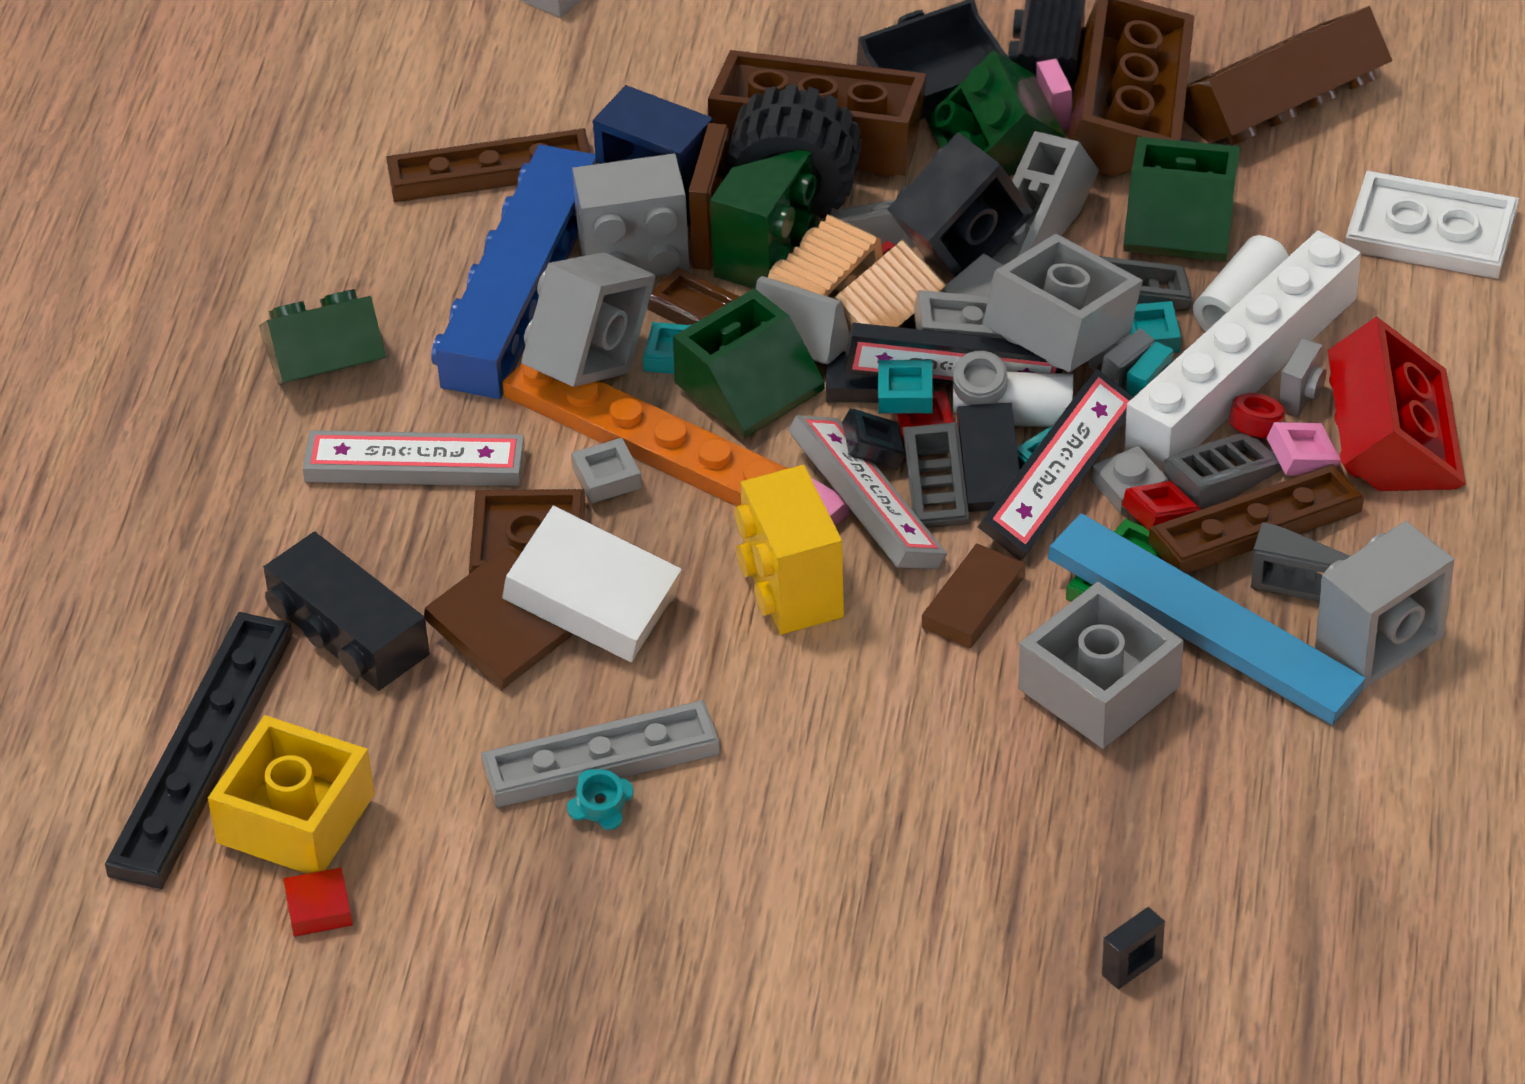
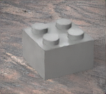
[572,153,690,276]
[983,234,1143,373]
[521,252,656,387]
[1315,521,1455,690]
[1018,581,1184,749]

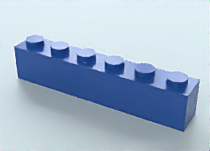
[431,144,596,399]

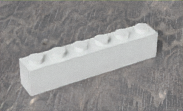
[1125,230,1361,471]

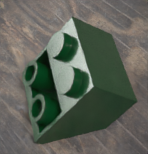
[926,50,1066,176]
[1123,137,1240,262]
[710,149,818,289]
[673,288,825,439]
[259,289,386,384]

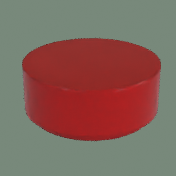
[1228,393,1286,438]

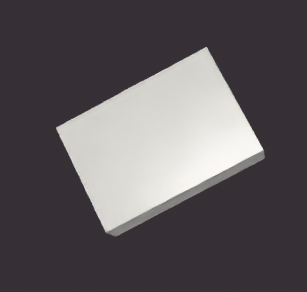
[502,505,682,663]

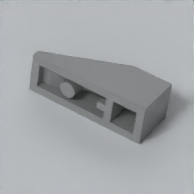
[993,131,1099,264]

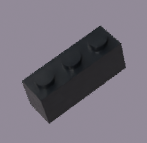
[263,531,430,691]

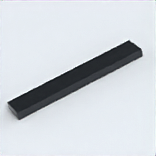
[105,612,293,890]

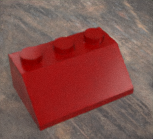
[1327,316,1466,491]

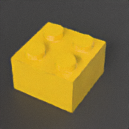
[734,464,844,635]
[208,715,375,874]

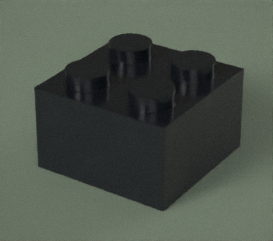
[887,132,1034,279]

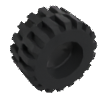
[725,85,862,219]

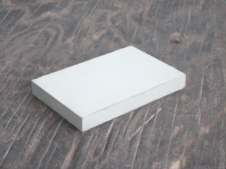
[1345,171,1519,279]

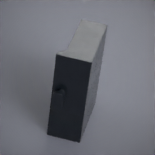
[856,0,1010,120]

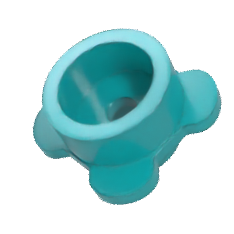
[567,769,634,830]

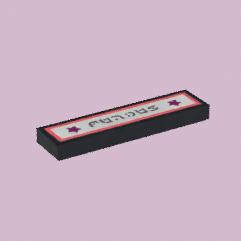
[844,322,1063,385]
[977,368,1134,561]

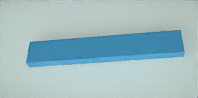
[1048,513,1366,726]

